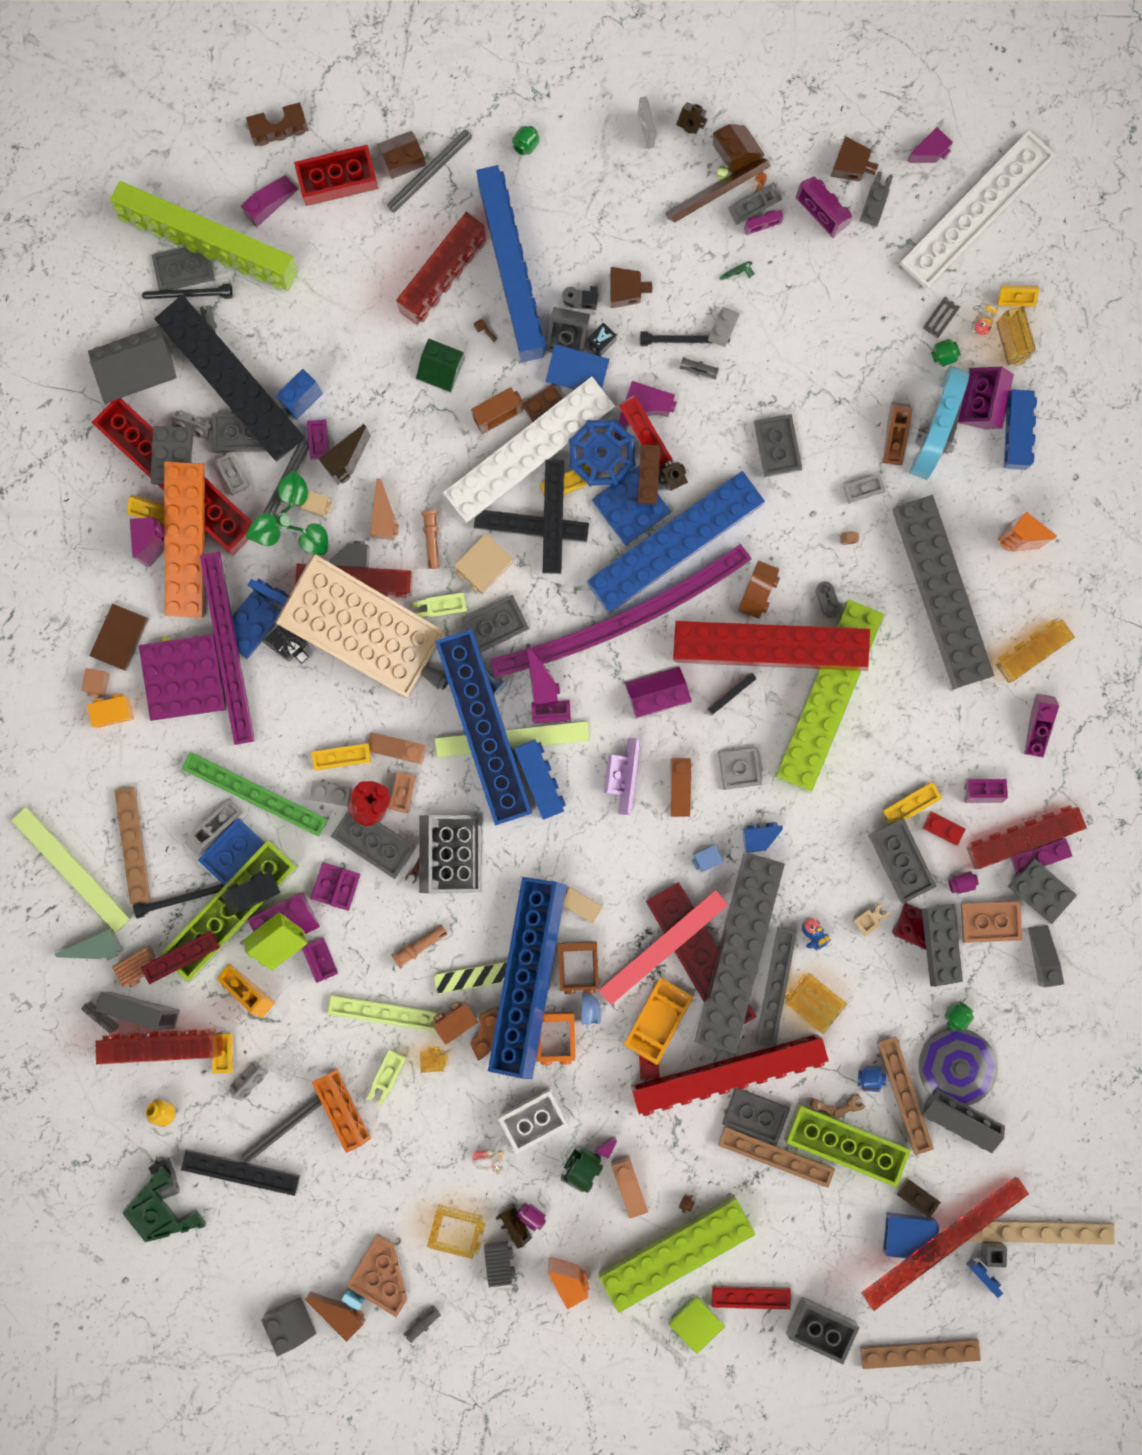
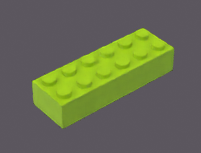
[784,1103,911,1188]

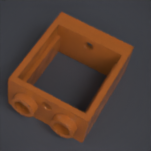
[471,387,523,435]
[558,941,599,994]

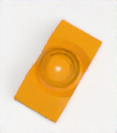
[623,977,694,1065]

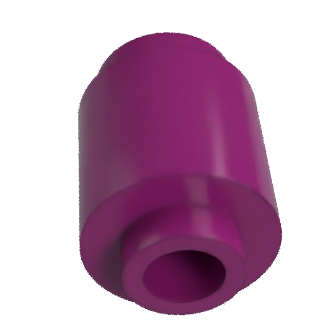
[948,871,979,894]
[517,1202,546,1231]

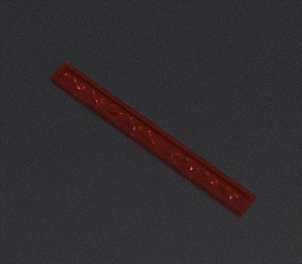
[861,1177,1029,1311]

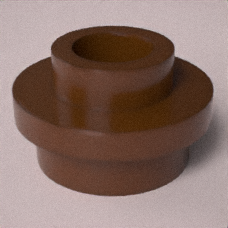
[679,1194,695,1214]

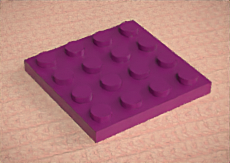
[138,634,227,721]

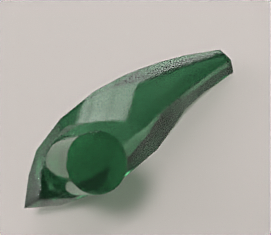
[719,261,755,280]

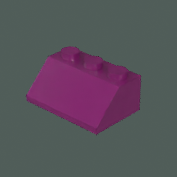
[795,176,852,238]
[958,366,1014,429]
[130,517,165,567]
[625,667,692,719]
[247,892,320,934]

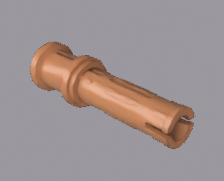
[421,510,440,569]
[391,924,448,969]

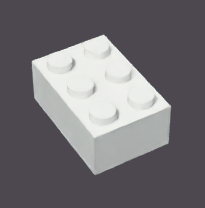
[498,1088,569,1154]

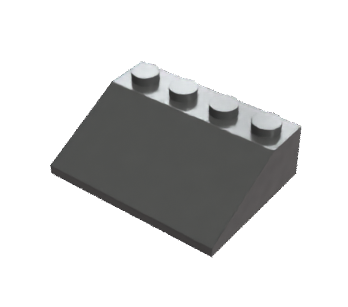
[88,325,177,404]
[419,815,482,893]

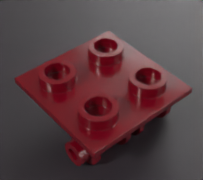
[892,903,926,950]

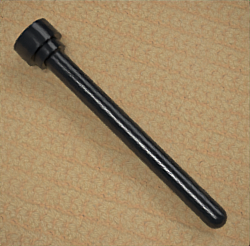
[142,283,233,299]
[640,331,730,347]
[133,884,224,919]

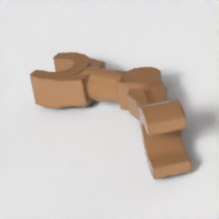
[809,1094,865,1118]

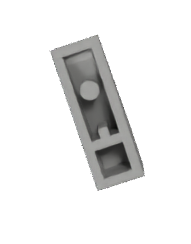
[185,799,243,857]

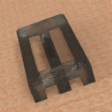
[923,296,960,339]
[81,1001,120,1033]

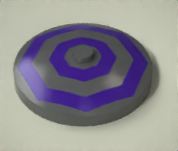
[918,1028,997,1106]

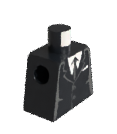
[262,625,310,664]

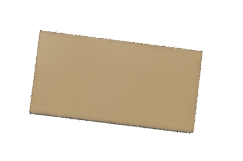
[563,887,603,923]

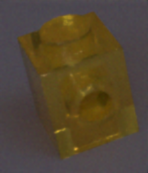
[420,1046,449,1073]

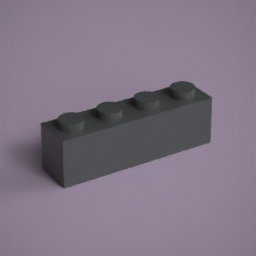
[923,1088,1005,1153]

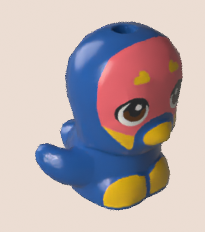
[801,918,831,951]

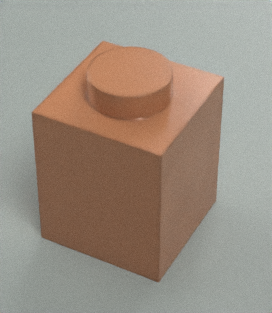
[81,668,110,698]

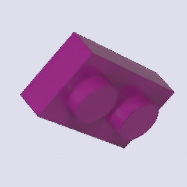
[744,210,784,235]
[307,419,329,460]

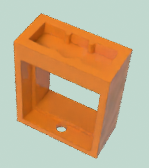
[536,1012,575,1065]

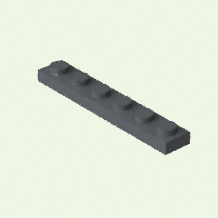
[756,927,797,1046]

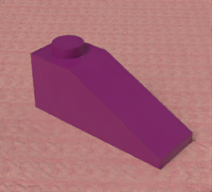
[241,175,298,227]
[526,644,560,704]

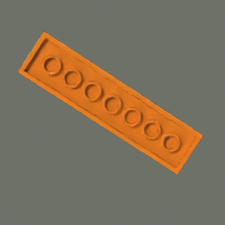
[164,461,205,618]

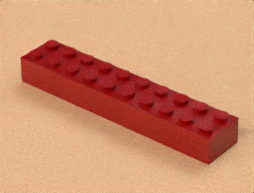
[91,398,252,556]
[673,621,871,671]
[631,1034,829,1116]

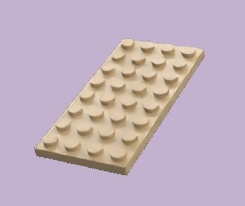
[274,554,445,698]

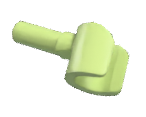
[717,165,729,179]

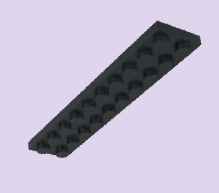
[154,294,305,462]

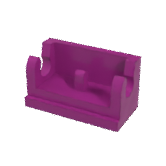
[531,700,571,724]
[964,779,1008,803]
[302,938,338,983]

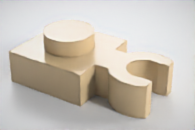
[852,904,889,936]

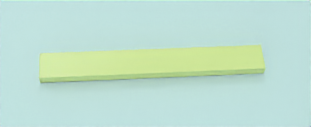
[435,721,590,758]
[11,807,131,932]

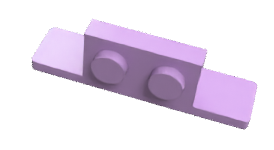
[604,738,641,815]

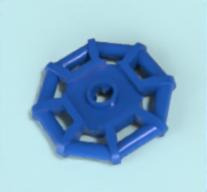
[568,418,636,487]

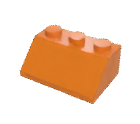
[998,512,1057,552]
[548,1257,590,1310]

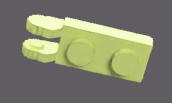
[412,593,467,618]
[367,1049,407,1106]

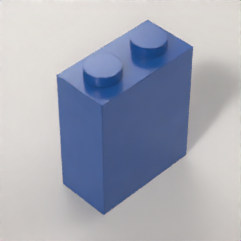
[275,369,323,420]
[883,1212,939,1261]

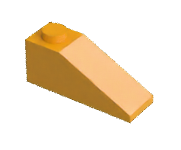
[217,964,275,1018]

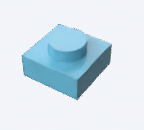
[342,1288,365,1310]

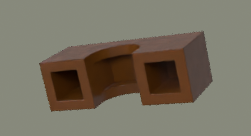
[246,102,309,146]
[637,445,660,506]

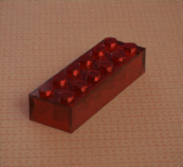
[396,212,486,326]
[95,1028,223,1065]

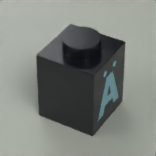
[587,322,617,356]

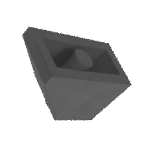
[328,541,370,570]

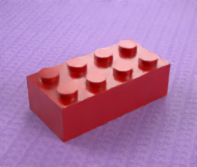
[294,144,379,206]

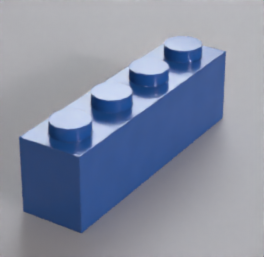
[1004,389,1037,470]
[514,739,566,820]

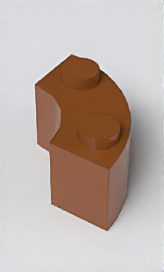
[738,560,780,619]
[470,1006,498,1061]

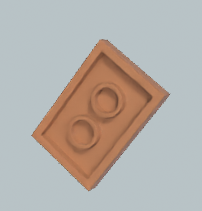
[961,901,1022,943]

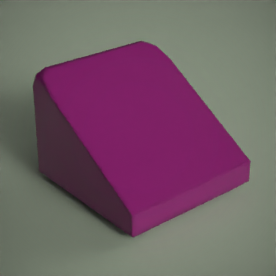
[595,1136,617,1159]

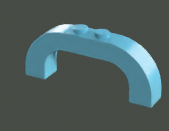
[909,365,969,480]

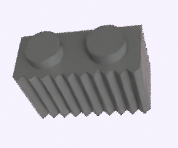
[484,1241,516,1288]

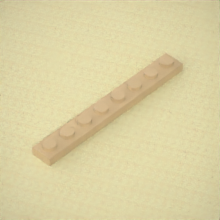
[956,1219,1114,1245]

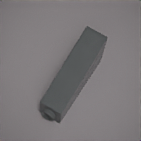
[95,992,180,1030]

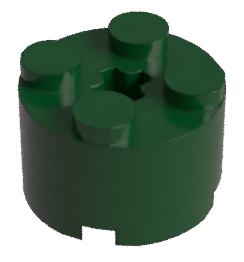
[561,1145,603,1193]

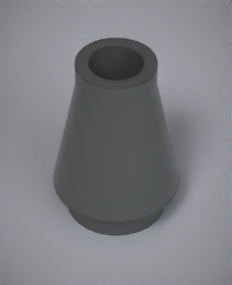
[421,666,448,690]

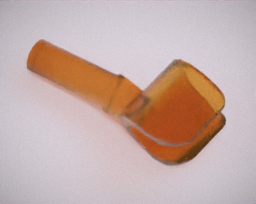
[755,172,767,192]

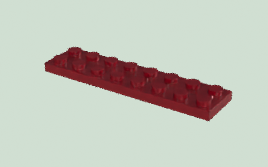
[646,882,757,1025]

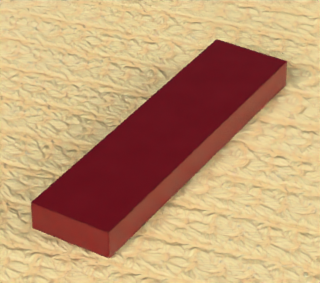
[140,931,221,985]

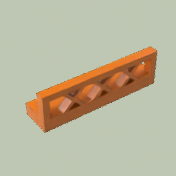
[311,1069,371,1153]

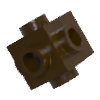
[676,102,707,134]
[658,460,688,491]

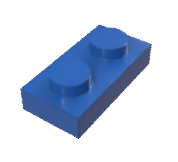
[966,1259,1003,1298]

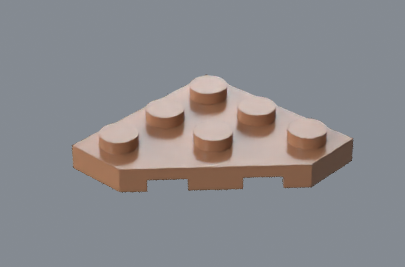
[346,1234,407,1317]

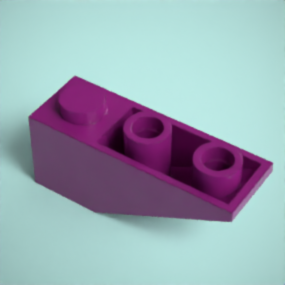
[1024,693,1059,758]

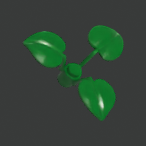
[246,471,328,556]

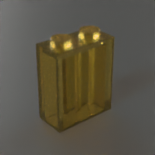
[996,306,1036,366]
[784,973,847,1034]

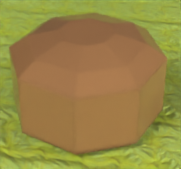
[840,531,859,545]

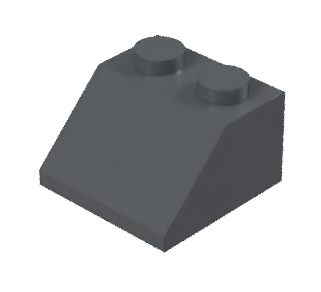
[546,307,590,352]
[261,1297,317,1357]

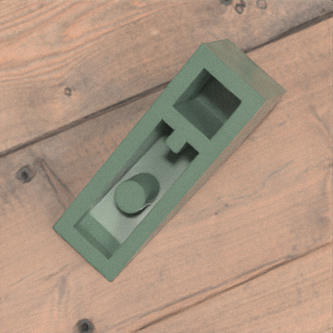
[55,929,123,960]

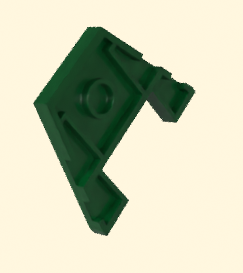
[123,1166,206,1243]

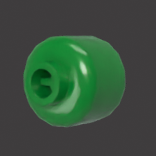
[512,126,540,155]
[931,339,961,367]
[945,1001,974,1031]

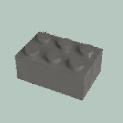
[786,1296,859,1365]

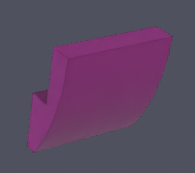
[310,862,361,911]

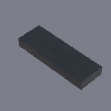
[706,673,756,716]

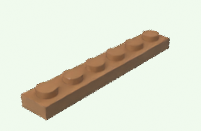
[114,787,151,904]
[877,1036,934,1155]
[718,1126,835,1188]
[860,1339,981,1369]

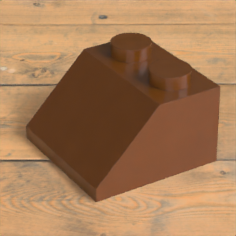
[713,124,764,174]
[377,131,426,179]

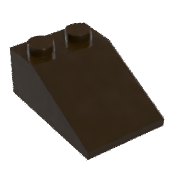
[319,424,371,485]

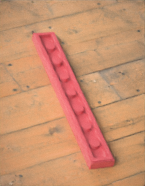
[599,890,729,1005]

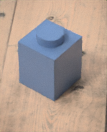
[692,845,723,872]

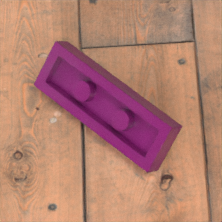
[1010,838,1072,875]

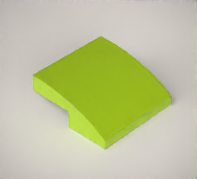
[668,1295,725,1354]

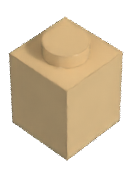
[301,490,333,518]

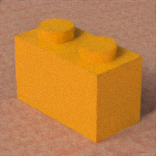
[87,694,134,728]

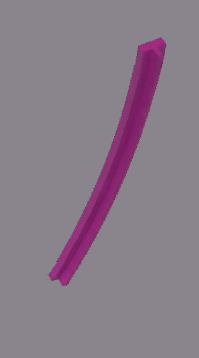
[490,544,752,678]

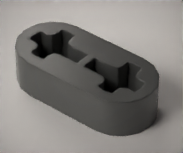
[815,581,840,617]

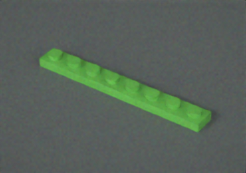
[181,752,328,837]

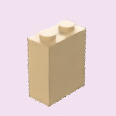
[454,533,514,595]

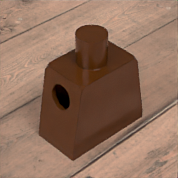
[831,136,879,181]
[610,267,652,308]

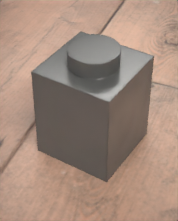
[981,1242,1007,1268]

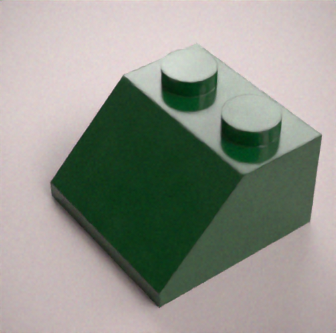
[416,338,465,393]

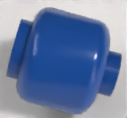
[858,1066,886,1092]

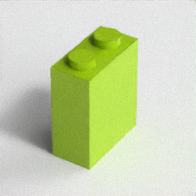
[244,912,308,971]

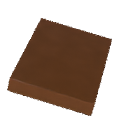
[89,603,149,671]

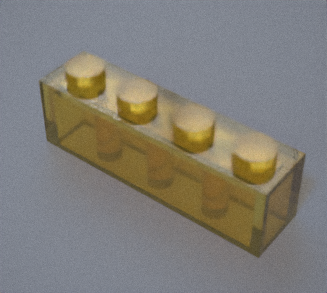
[995,619,1076,683]

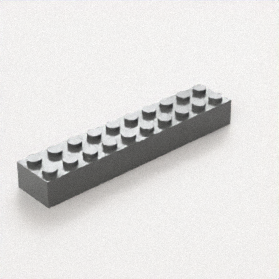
[892,495,994,690]
[694,853,785,1054]

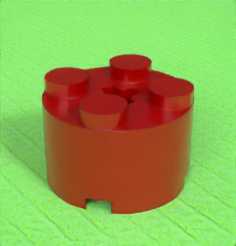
[348,781,390,826]

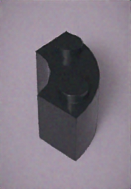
[221,871,281,916]

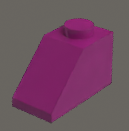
[907,127,953,163]

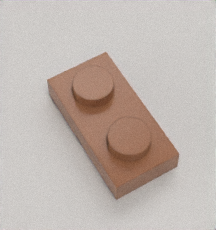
[389,772,416,813]

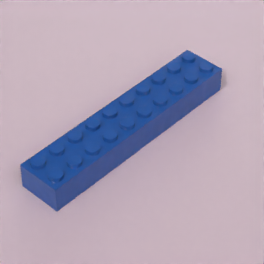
[476,165,546,363]
[587,471,765,614]
[435,629,533,826]
[488,877,566,1079]

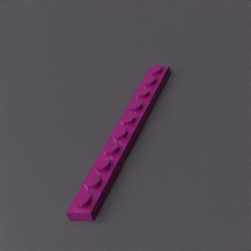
[200,552,255,745]

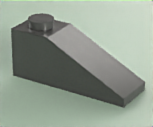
[1028,925,1064,988]

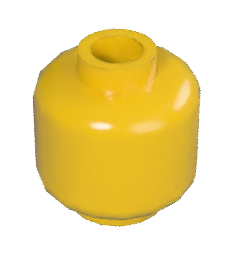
[145,1099,176,1127]

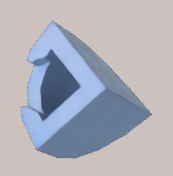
[581,992,601,1025]

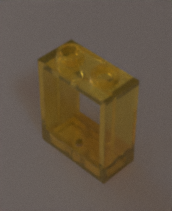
[427,1204,486,1259]

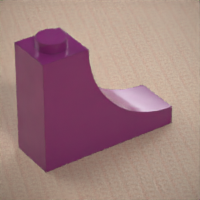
[614,381,677,441]

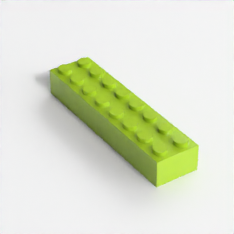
[160,840,299,982]
[599,1195,756,1313]

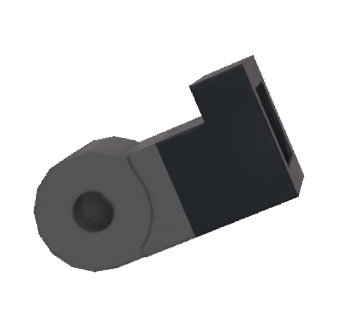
[562,286,598,310]
[148,1157,180,1199]

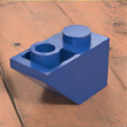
[742,822,783,853]

